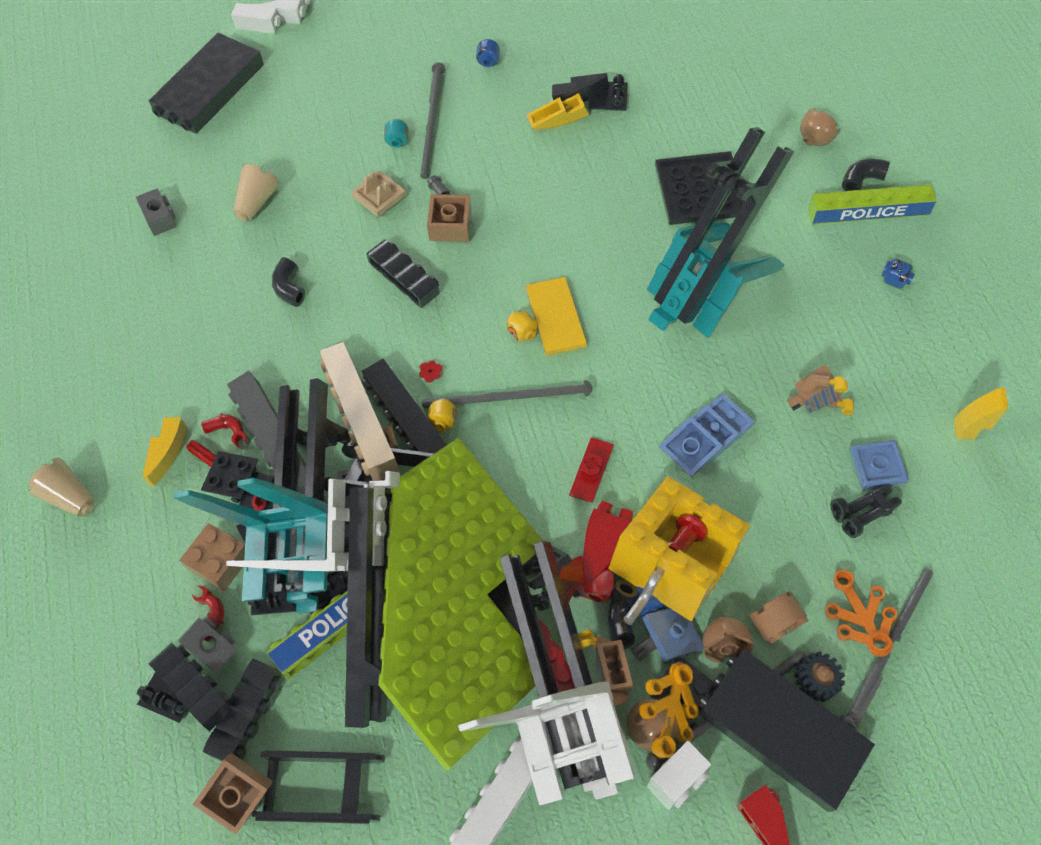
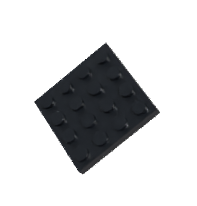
[655,151,745,225]

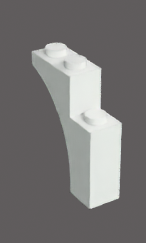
[231,0,311,34]

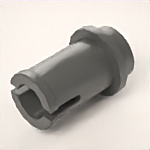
[428,175,450,195]
[631,633,658,662]

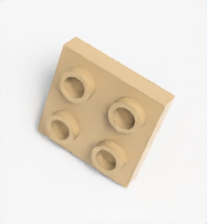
[351,170,406,218]

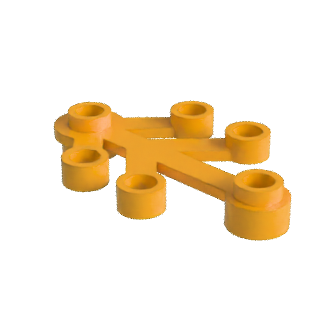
[639,662,699,758]

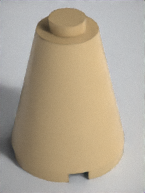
[233,164,279,222]
[27,458,95,517]

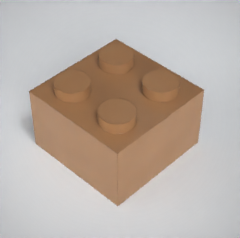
[427,194,472,242]
[179,523,245,592]
[192,752,273,834]

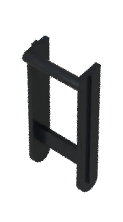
[324,442,434,502]
[252,750,385,824]

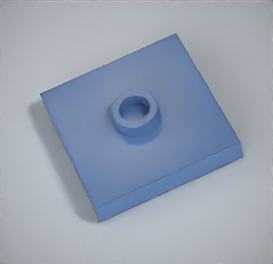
[849,440,909,490]
[642,608,704,662]

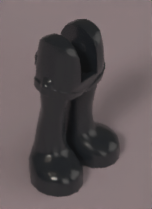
[830,485,902,539]

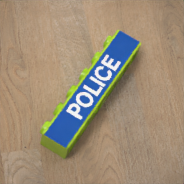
[808,184,937,225]
[266,591,348,681]

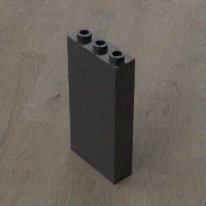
[148,32,264,134]
[698,649,875,812]

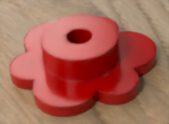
[419,360,443,383]

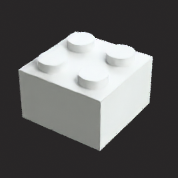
[647,741,711,810]

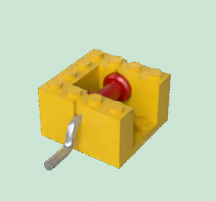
[609,476,751,625]

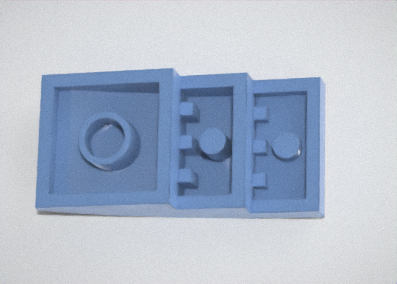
[659,393,755,477]

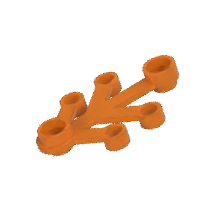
[825,570,898,657]

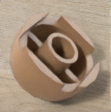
[800,108,840,146]
[702,616,753,663]
[626,699,679,753]

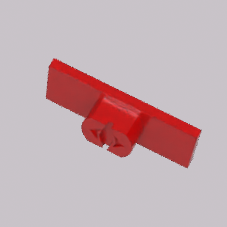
[569,437,614,503]

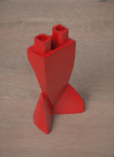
[560,501,633,603]

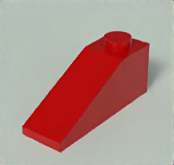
[736,785,790,845]

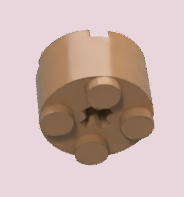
[749,590,808,645]

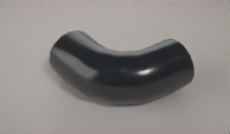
[842,158,890,191]
[272,257,305,307]
[606,580,638,649]

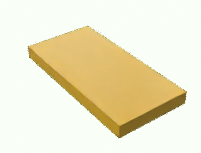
[526,277,587,356]

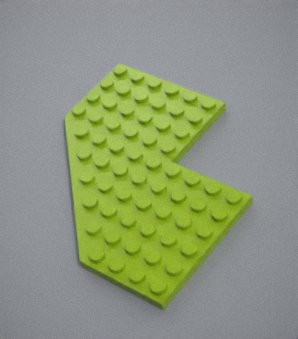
[379,438,543,771]

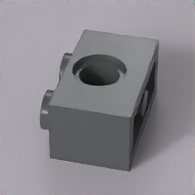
[136,188,176,236]
[177,617,237,673]

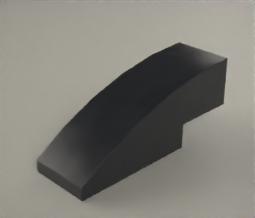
[552,73,609,102]

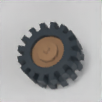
[794,652,845,702]

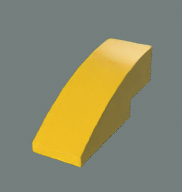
[526,93,589,130]
[954,387,1009,440]
[142,417,188,486]

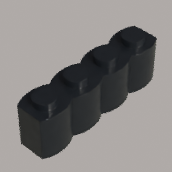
[366,239,440,308]
[148,642,233,732]
[203,659,283,762]

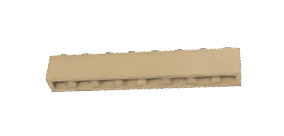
[319,342,400,481]

